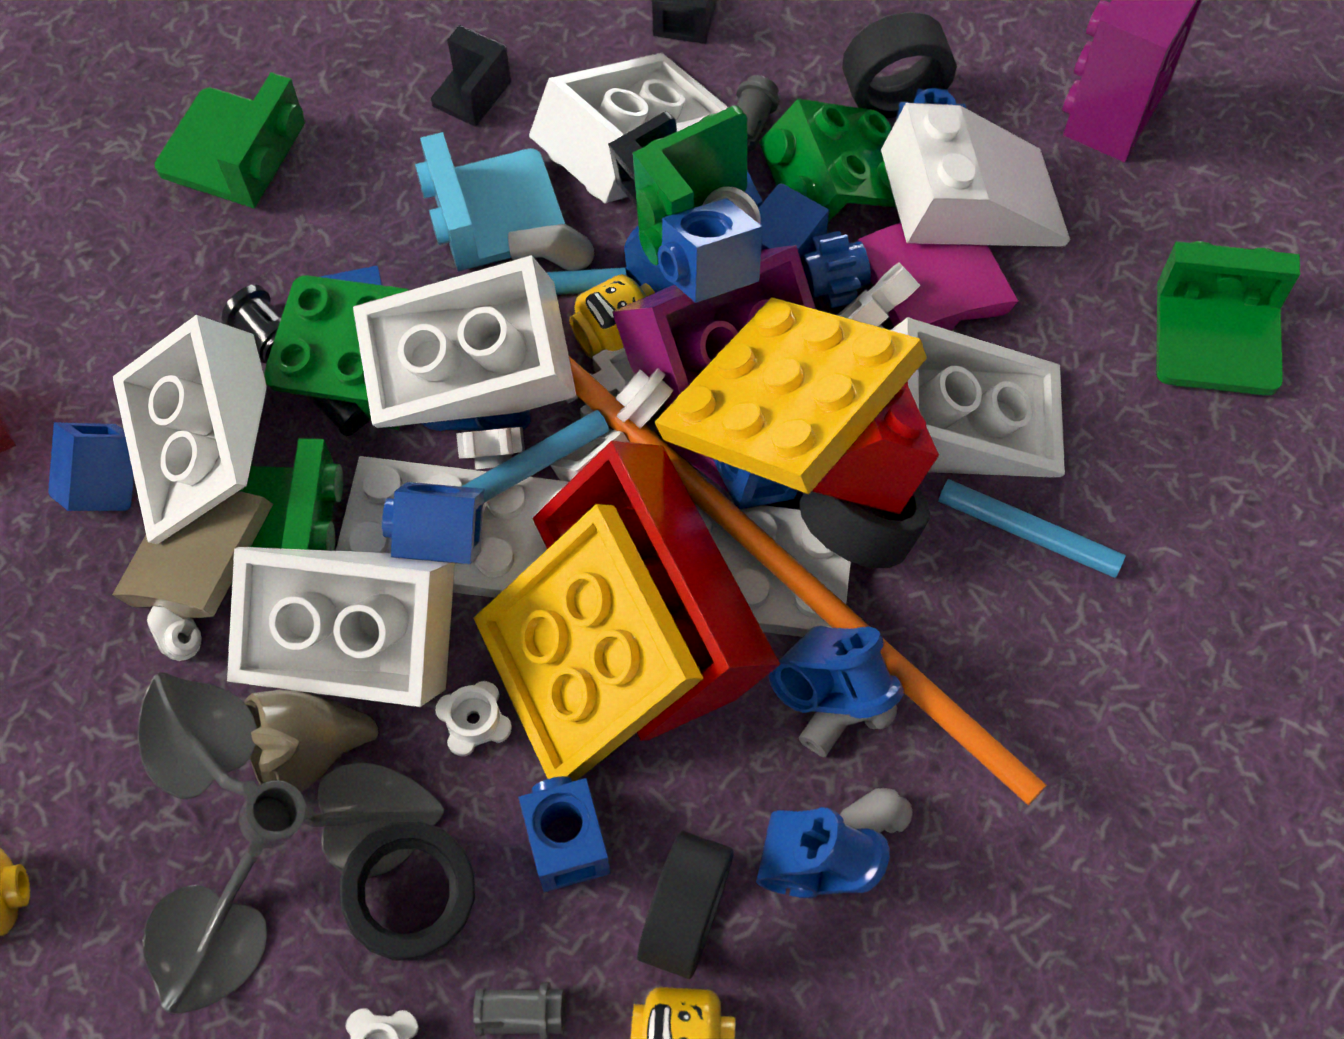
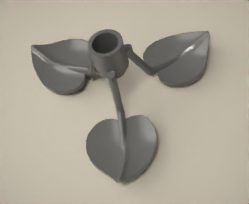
[138,672,444,1014]

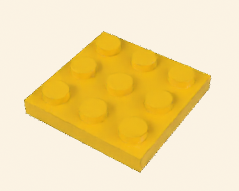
[655,297,927,494]
[474,504,704,782]

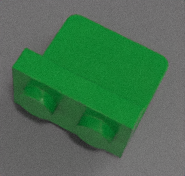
[154,72,305,209]
[759,99,897,222]
[633,105,747,265]
[1156,241,1300,396]
[264,275,409,430]
[231,438,343,585]

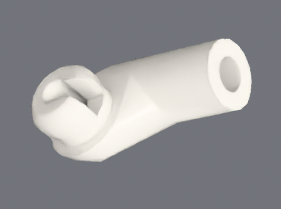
[147,606,202,661]

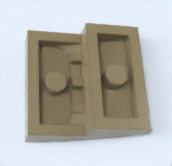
[112,491,273,619]

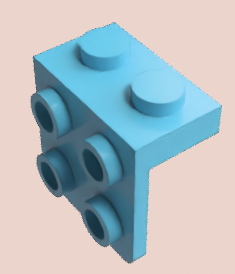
[415,132,565,271]

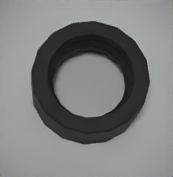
[842,12,957,119]
[800,488,930,568]
[340,821,475,961]
[637,831,734,979]

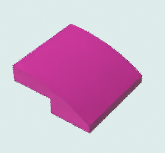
[857,223,1018,331]

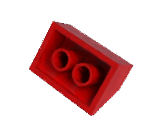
[811,381,939,514]

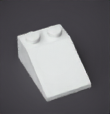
[529,53,728,203]
[881,103,1070,247]
[353,255,577,428]
[113,315,267,544]
[891,317,1065,477]
[227,547,455,707]

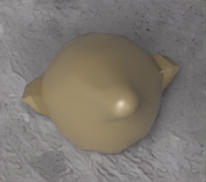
[244,690,379,793]

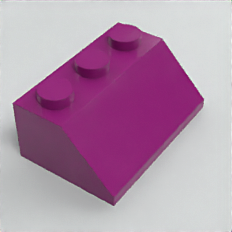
[1062,0,1203,162]
[612,245,815,408]

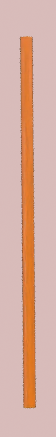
[569,356,1047,806]

